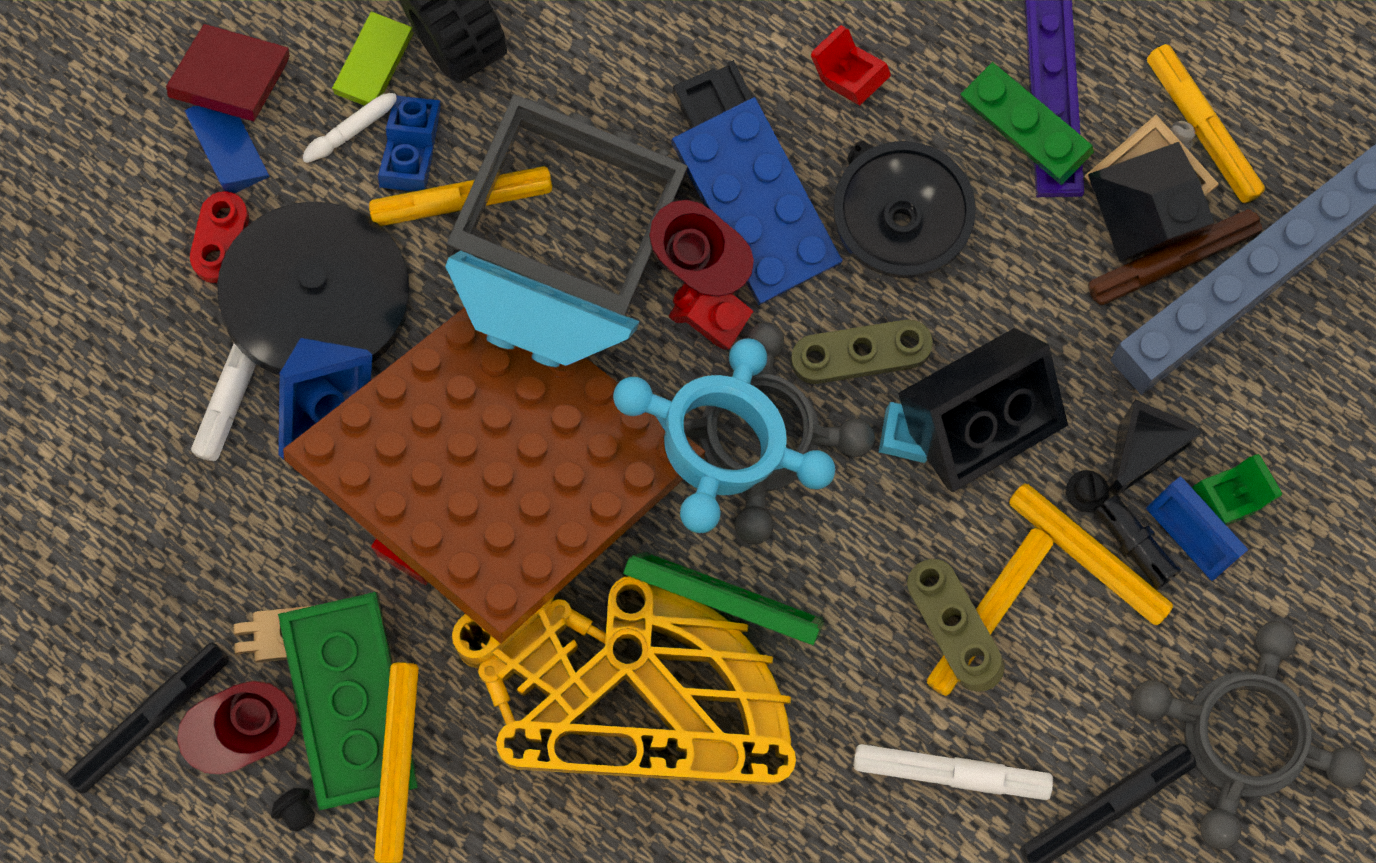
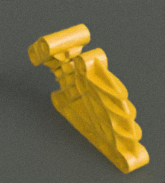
[452,576,796,785]

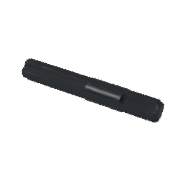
[65,642,229,794]
[1020,744,1197,863]

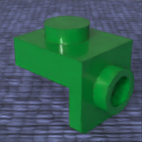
[1191,454,1282,526]

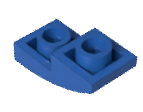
[378,95,441,191]

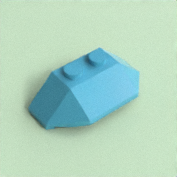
[445,251,640,367]

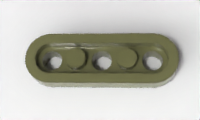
[791,319,933,384]
[907,559,1005,692]

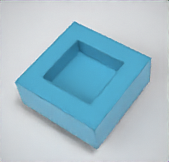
[879,402,927,463]

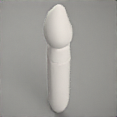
[303,93,397,163]

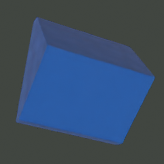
[278,338,372,460]

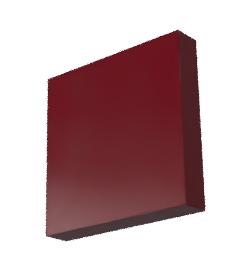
[166,24,290,122]

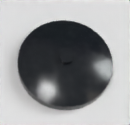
[217,202,409,376]

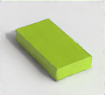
[332,11,414,106]

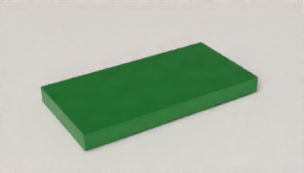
[623,552,825,645]
[278,592,418,810]

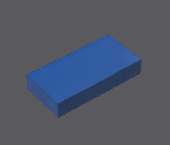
[1145,476,1248,581]

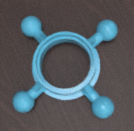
[613,338,835,533]

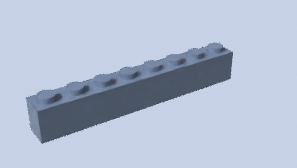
[1110,144,1376,396]

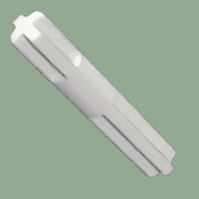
[191,343,256,461]
[853,744,1053,800]

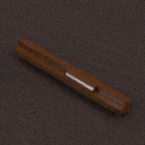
[1088,209,1262,306]

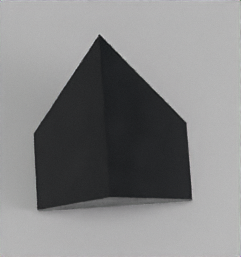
[1109,399,1201,495]

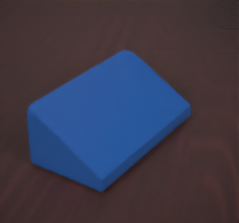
[184,106,270,194]

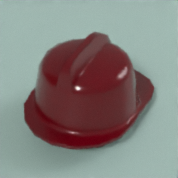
[649,200,754,297]
[177,681,297,775]

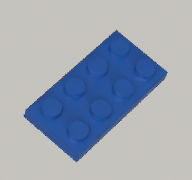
[671,97,843,305]

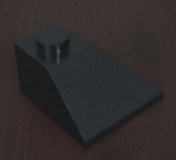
[1088,142,1215,263]

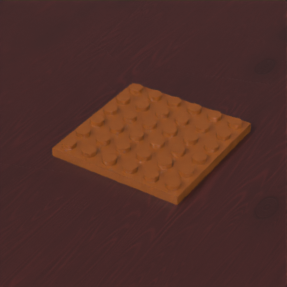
[283,307,705,644]

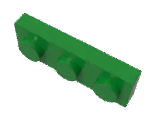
[960,62,1094,185]

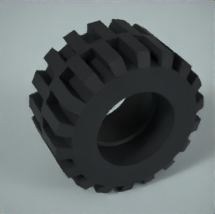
[400,0,507,83]

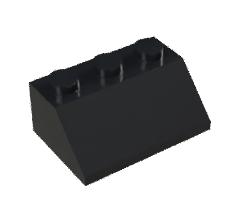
[898,328,1068,492]

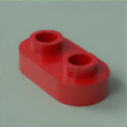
[190,191,249,283]

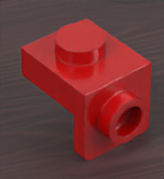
[811,25,891,106]
[668,283,753,350]

